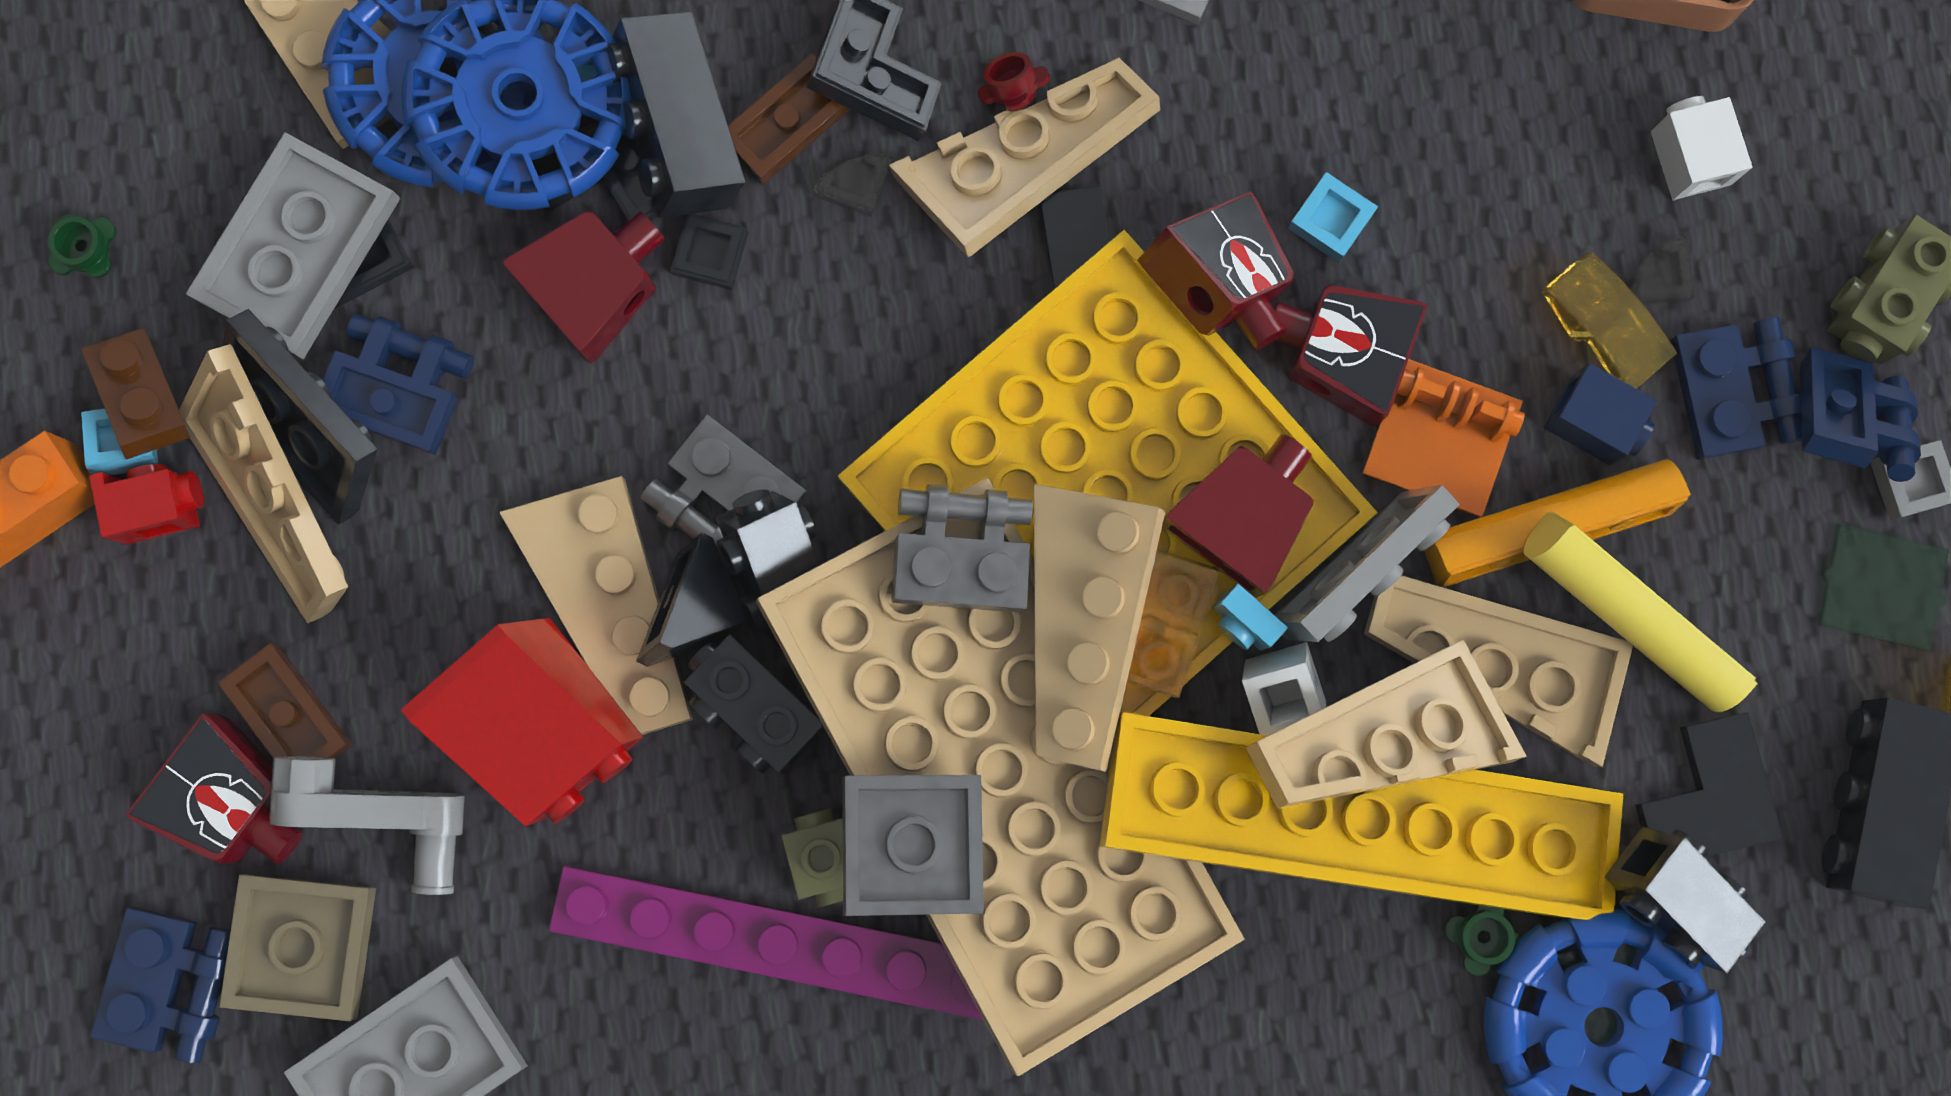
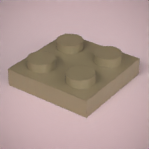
[219,874,376,1021]

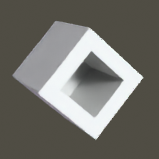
[1651,96,1753,201]
[1242,642,1326,736]

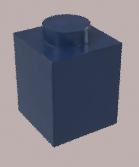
[1544,363,1658,465]

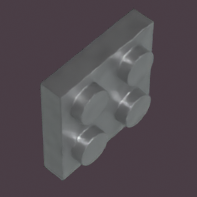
[842,775,984,916]

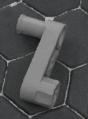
[269,756,465,895]

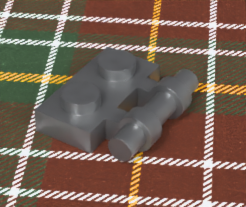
[641,414,808,546]
[892,484,1033,613]

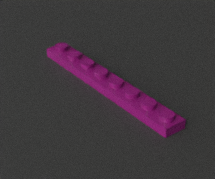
[549,866,983,1020]

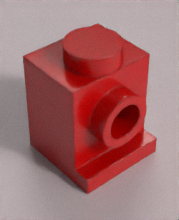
[89,464,204,545]

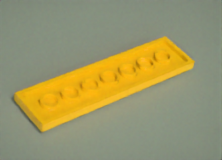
[1100,712,1623,920]

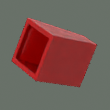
[401,618,644,827]

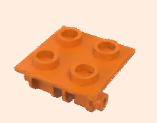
[1362,359,1525,518]

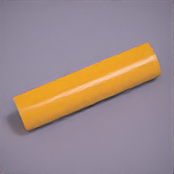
[1424,459,1691,587]

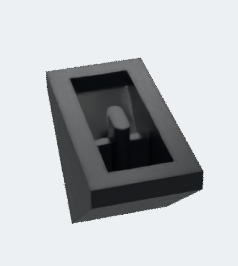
[636,532,749,667]

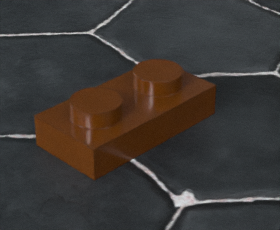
[728,53,850,185]
[81,328,190,460]
[218,643,353,759]

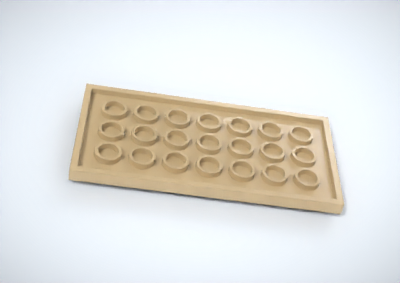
[756,478,1245,1076]

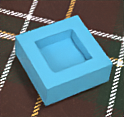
[1288,172,1378,263]
[81,409,158,476]
[1212,584,1288,651]

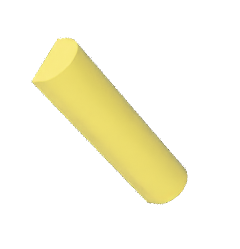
[1524,512,1758,712]

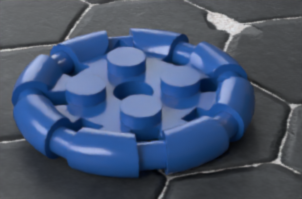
[321,0,544,188]
[401,0,632,210]
[1484,907,1723,1096]

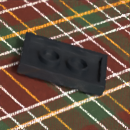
[222,308,377,525]

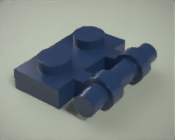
[323,314,474,455]
[1670,317,1803,460]
[1800,347,1921,482]
[90,907,231,1063]

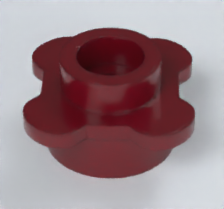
[978,52,1050,112]

